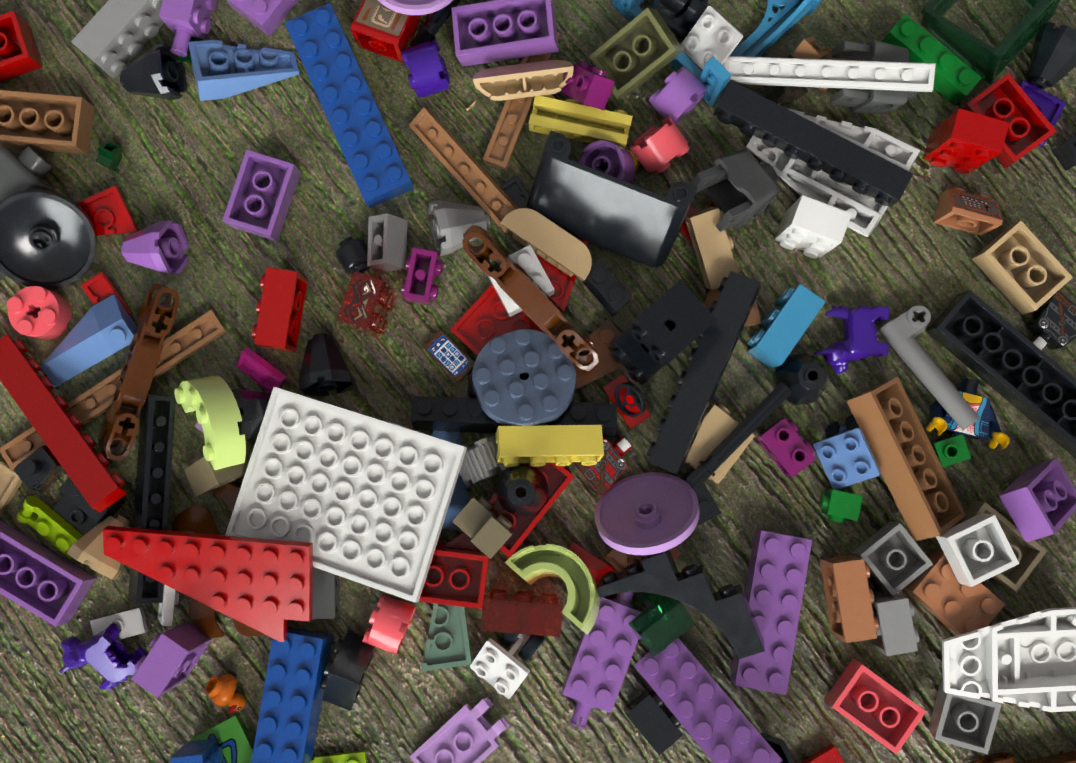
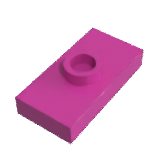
[236,347,287,393]

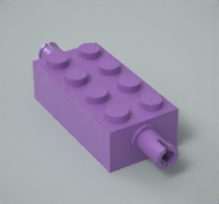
[159,0,217,57]
[562,592,648,729]

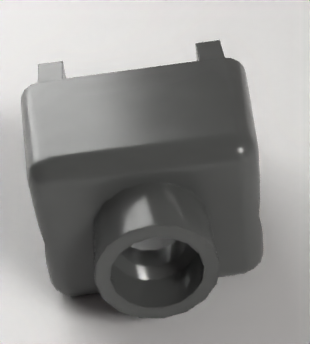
[830,40,918,114]
[0,145,54,202]
[690,150,779,232]

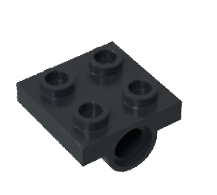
[651,0,708,40]

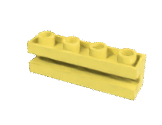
[529,94,633,148]
[495,425,604,467]

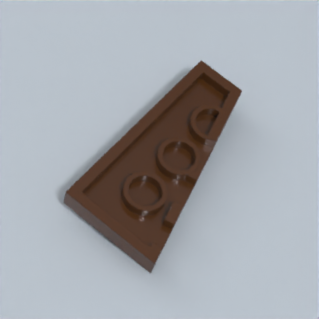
[572,319,624,390]

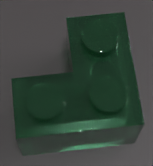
[628,592,695,657]

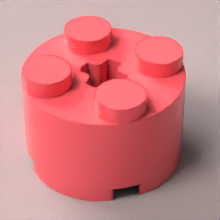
[629,117,690,174]
[7,286,72,340]
[363,593,416,654]

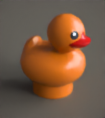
[205,673,246,713]

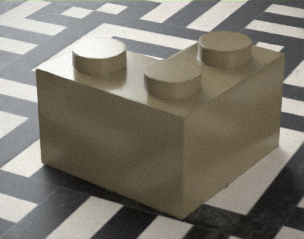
[184,441,253,497]
[452,496,513,559]

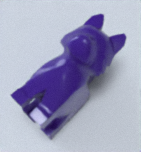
[814,305,889,374]
[59,622,149,690]

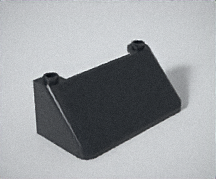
[526,130,698,267]

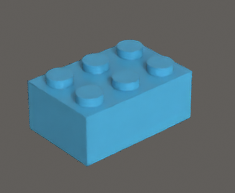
[746,284,826,369]

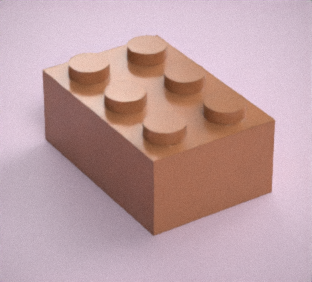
[903,550,1005,635]
[819,554,879,643]

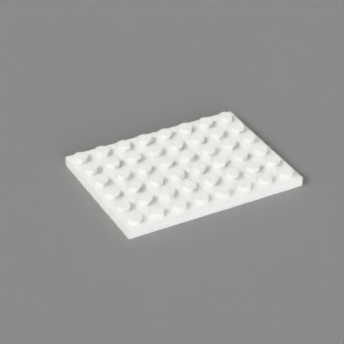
[225,387,467,603]

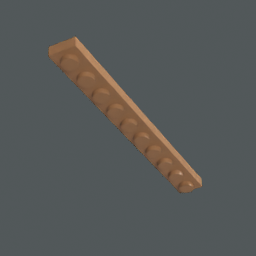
[0,310,228,470]

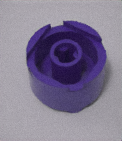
[401,39,451,98]

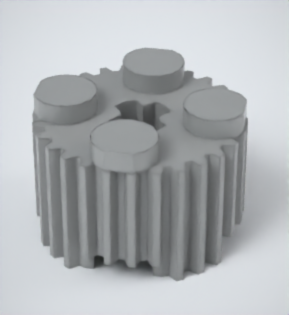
[459,436,510,487]

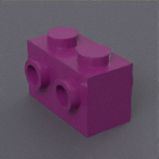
[561,61,615,110]
[401,248,443,306]
[756,418,816,477]

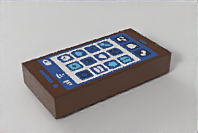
[423,329,474,382]

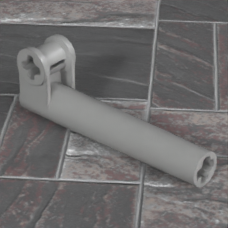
[879,306,980,430]

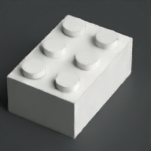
[774,195,852,258]

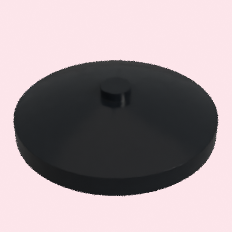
[0,189,97,289]

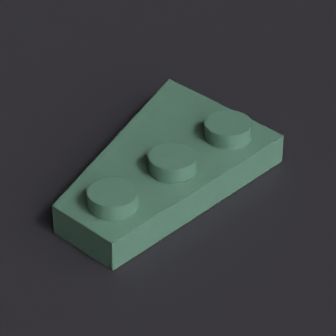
[421,603,472,672]

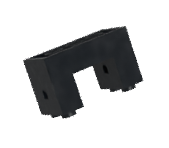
[608,279,717,385]

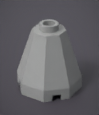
[428,200,490,256]

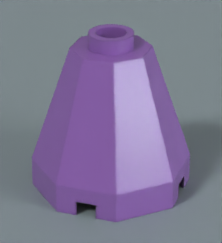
[121,220,189,275]

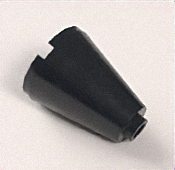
[496,464,548,516]

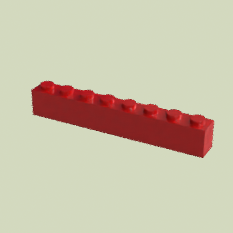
[0,334,127,513]

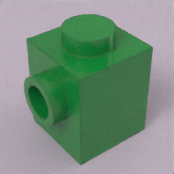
[930,434,971,467]
[819,489,863,523]

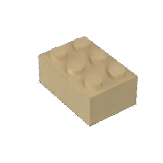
[972,221,1073,314]

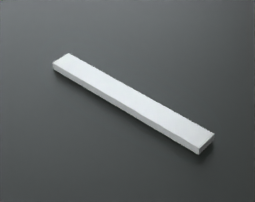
[723,56,936,92]

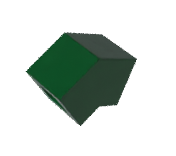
[96,140,122,171]

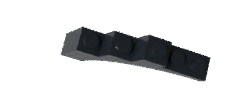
[596,550,765,659]

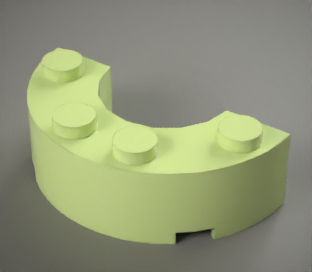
[174,376,246,470]
[505,544,600,635]

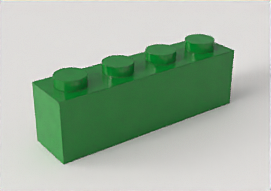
[881,14,982,106]

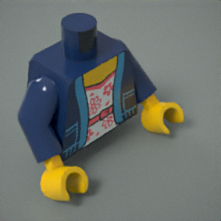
[926,378,1010,450]

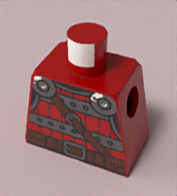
[572,436,632,497]

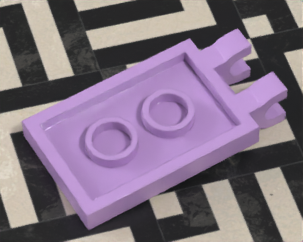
[410,697,511,763]

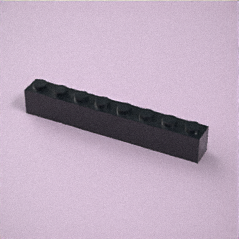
[713,80,913,207]
[647,271,761,475]
[128,395,176,604]
[411,396,617,438]

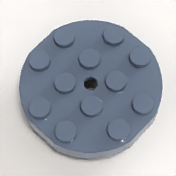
[472,329,576,426]

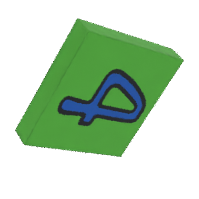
[190,714,254,763]

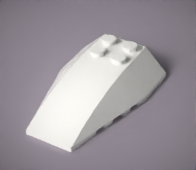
[746,108,920,237]
[942,607,1076,712]

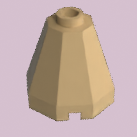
[67,514,131,580]

